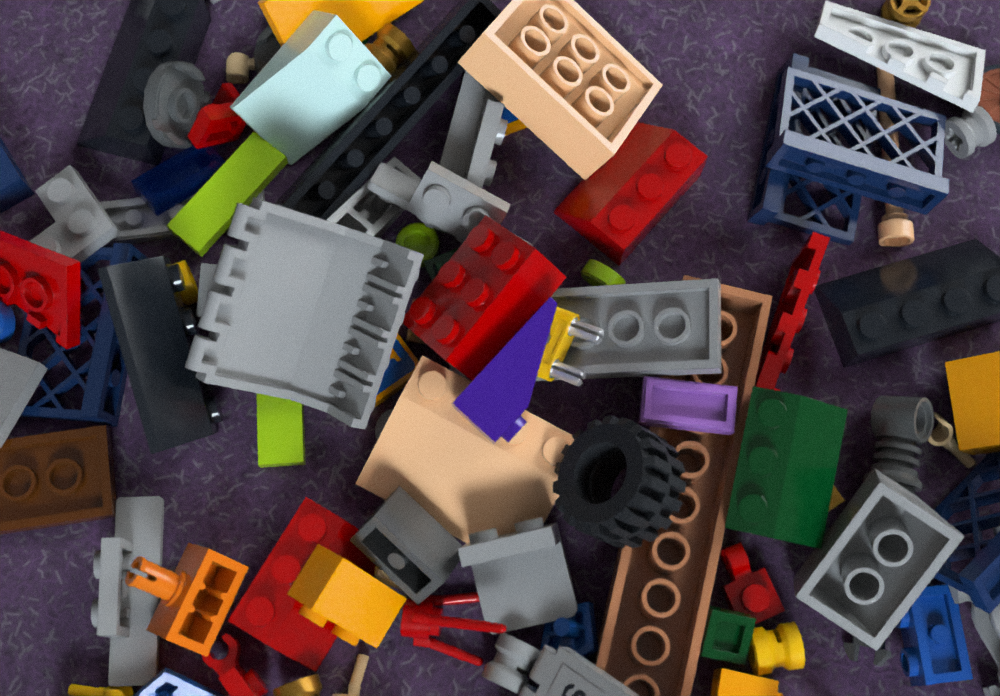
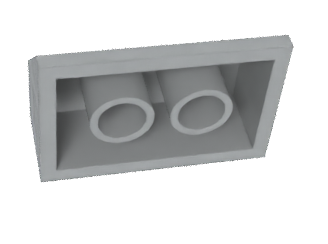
[793,468,964,651]

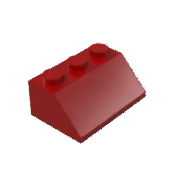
[554,122,708,266]
[228,497,375,672]

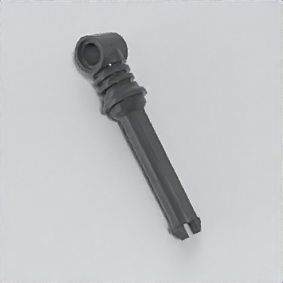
[843,395,934,666]

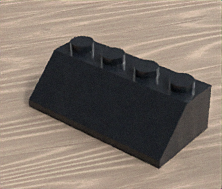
[77,0,211,166]
[814,239,1000,368]
[98,256,223,454]

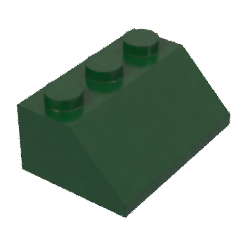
[725,386,848,549]

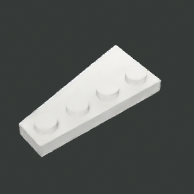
[814,0,986,113]

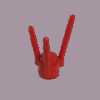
[401,592,507,666]

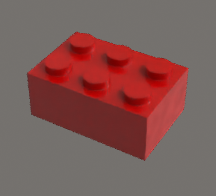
[403,215,566,381]

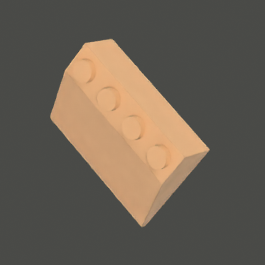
[457,0,662,180]
[355,355,574,544]

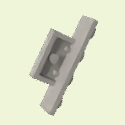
[424,70,508,235]
[367,161,533,246]
[91,496,164,687]

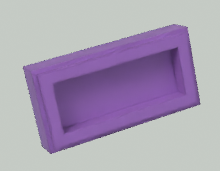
[639,376,738,436]

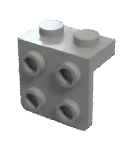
[457,517,578,634]

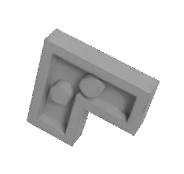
[29,165,120,263]

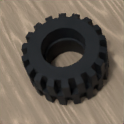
[553,416,686,548]

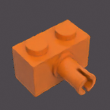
[125,542,249,657]

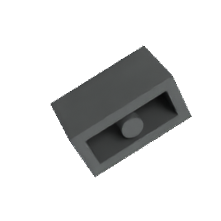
[350,486,463,605]

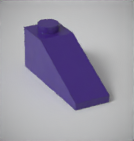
[452,297,557,444]

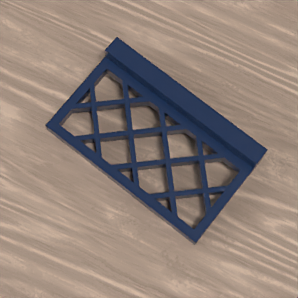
[747,53,881,245]
[765,67,950,215]
[17,243,149,427]
[933,451,1000,614]

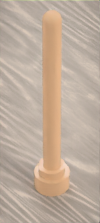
[876,67,914,247]

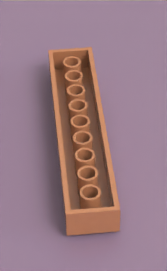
[593,275,773,696]

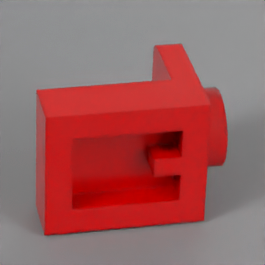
[187,82,247,149]

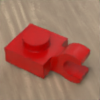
[720,542,785,624]
[202,633,269,696]

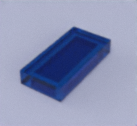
[131,145,226,216]

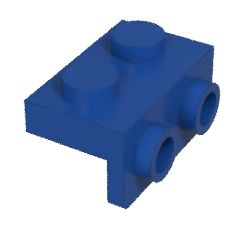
[896,584,973,686]

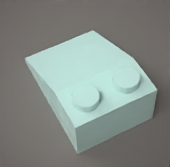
[230,10,391,165]

